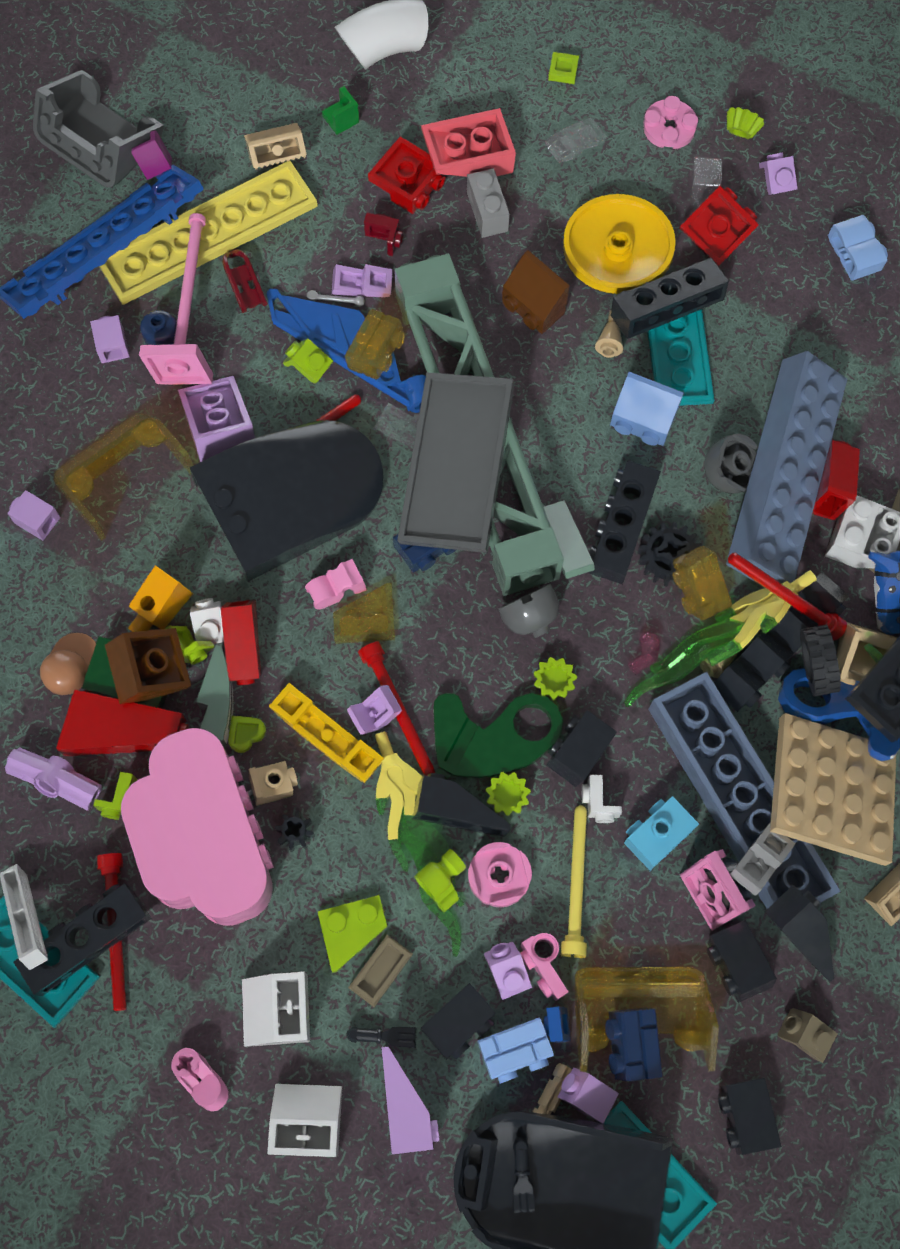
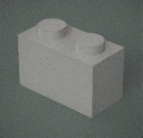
[467,168,510,238]

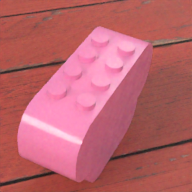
[121,728,274,926]

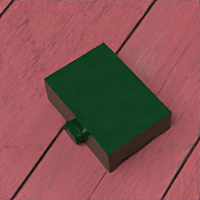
[82,636,167,709]

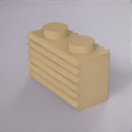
[244,123,307,169]

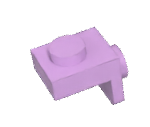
[759,152,797,195]
[347,685,402,734]
[484,942,532,1000]

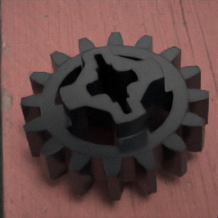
[638,522,704,587]

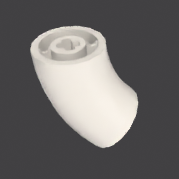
[335,0,428,70]

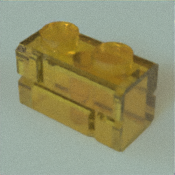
[345,309,405,380]
[672,546,732,620]

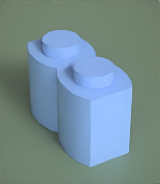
[828,215,888,281]

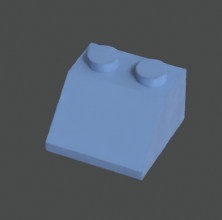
[610,372,684,446]

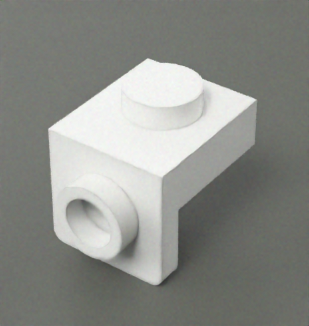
[190,598,224,644]
[581,775,622,823]

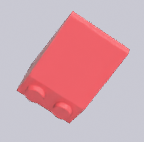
[421,108,516,177]

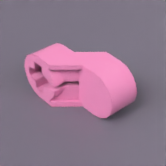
[171,1048,229,1111]

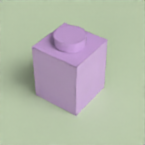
[90,315,130,363]
[8,490,60,541]
[558,1067,619,1124]

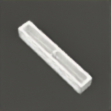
[0,864,48,970]

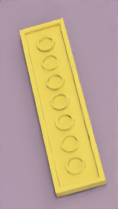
[99,161,318,305]

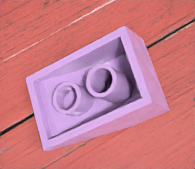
[178,376,255,462]
[382,1047,439,1154]

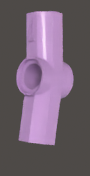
[5,747,102,811]

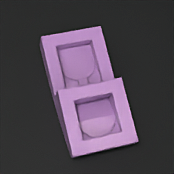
[332,264,392,297]

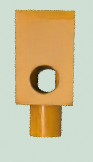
[128,565,194,632]

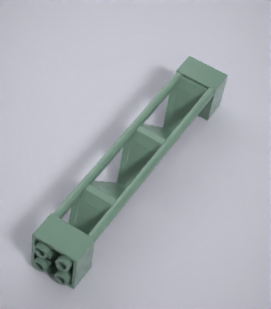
[395,253,564,596]

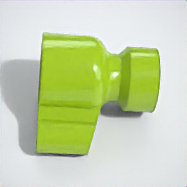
[414,849,466,912]

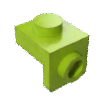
[283,338,333,383]
[165,626,215,665]
[93,772,138,820]

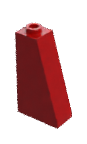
[56,689,189,756]

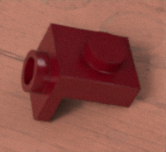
[364,212,403,256]

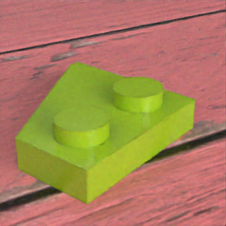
[317,895,387,973]

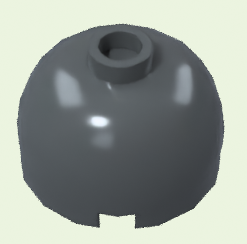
[704,433,758,494]
[498,583,559,638]

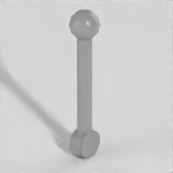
[307,290,365,307]

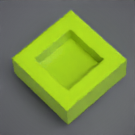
[548,52,579,84]

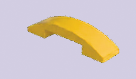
[269,683,384,783]

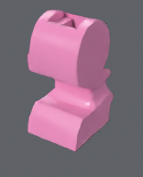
[305,559,367,610]

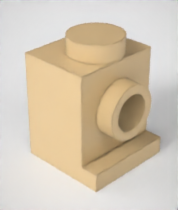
[249,761,298,806]

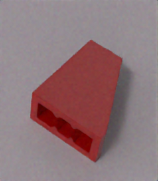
[812,440,860,520]
[220,599,261,685]

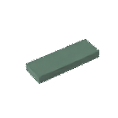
[543,500,594,579]

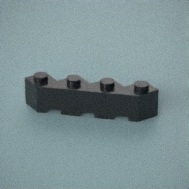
[714,572,849,712]

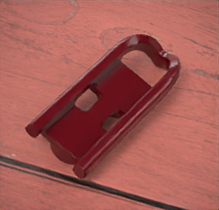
[222,249,268,313]

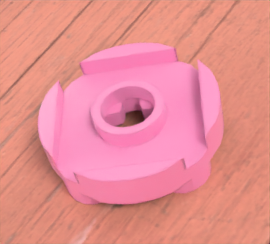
[643,96,698,149]
[468,842,532,907]

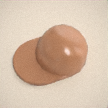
[40,633,96,695]

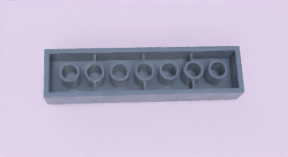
[726,351,847,588]
[648,672,841,926]

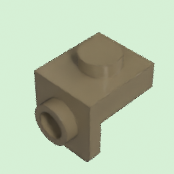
[778,1008,838,1063]

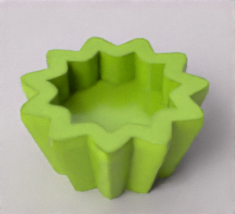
[727,107,764,139]
[533,657,577,700]
[486,772,531,816]

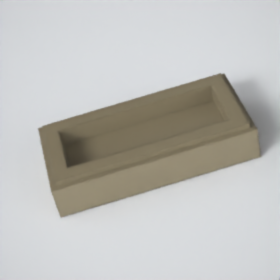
[348,935,413,1008]

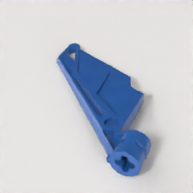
[266,289,426,413]

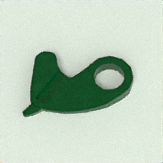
[433,693,563,779]

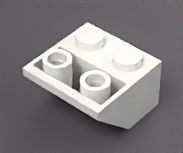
[825,495,900,568]
[242,972,310,1047]
[267,1084,342,1157]

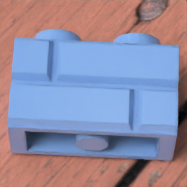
[477,1017,554,1084]

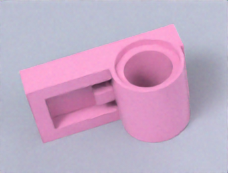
[520,933,568,1001]

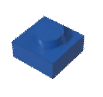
[543,1007,571,1043]

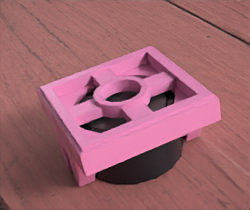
[680,849,756,931]

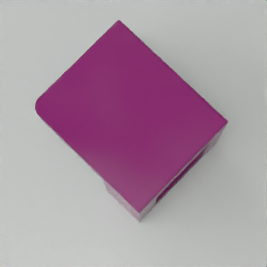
[131,130,172,180]

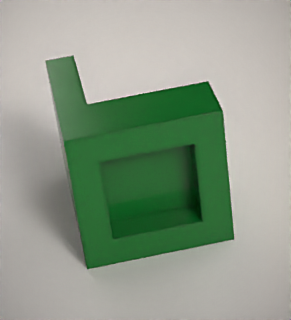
[322,86,359,135]

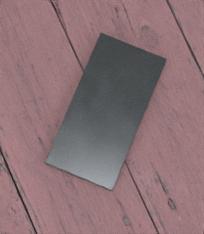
[397,372,515,553]

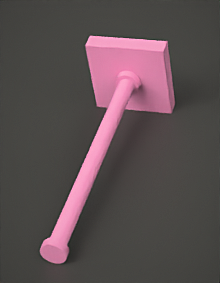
[139,213,213,385]

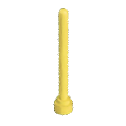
[561,805,587,958]

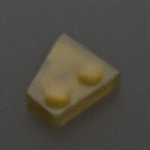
[333,583,395,644]

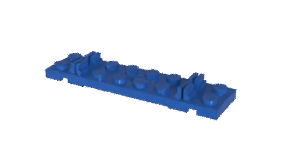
[0,165,204,319]

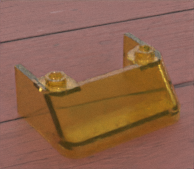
[53,413,193,541]
[574,967,719,1072]

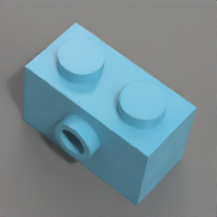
[624,796,699,871]

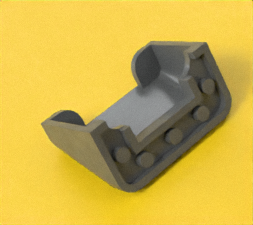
[33,70,164,188]

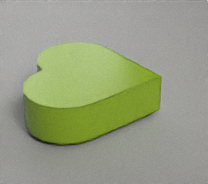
[228,716,266,753]

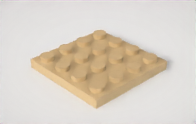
[770,713,896,866]

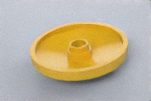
[563,194,675,294]

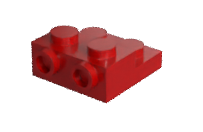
[368,136,446,214]
[679,186,759,266]

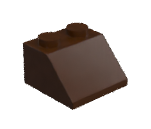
[502,250,570,334]
[105,628,191,704]

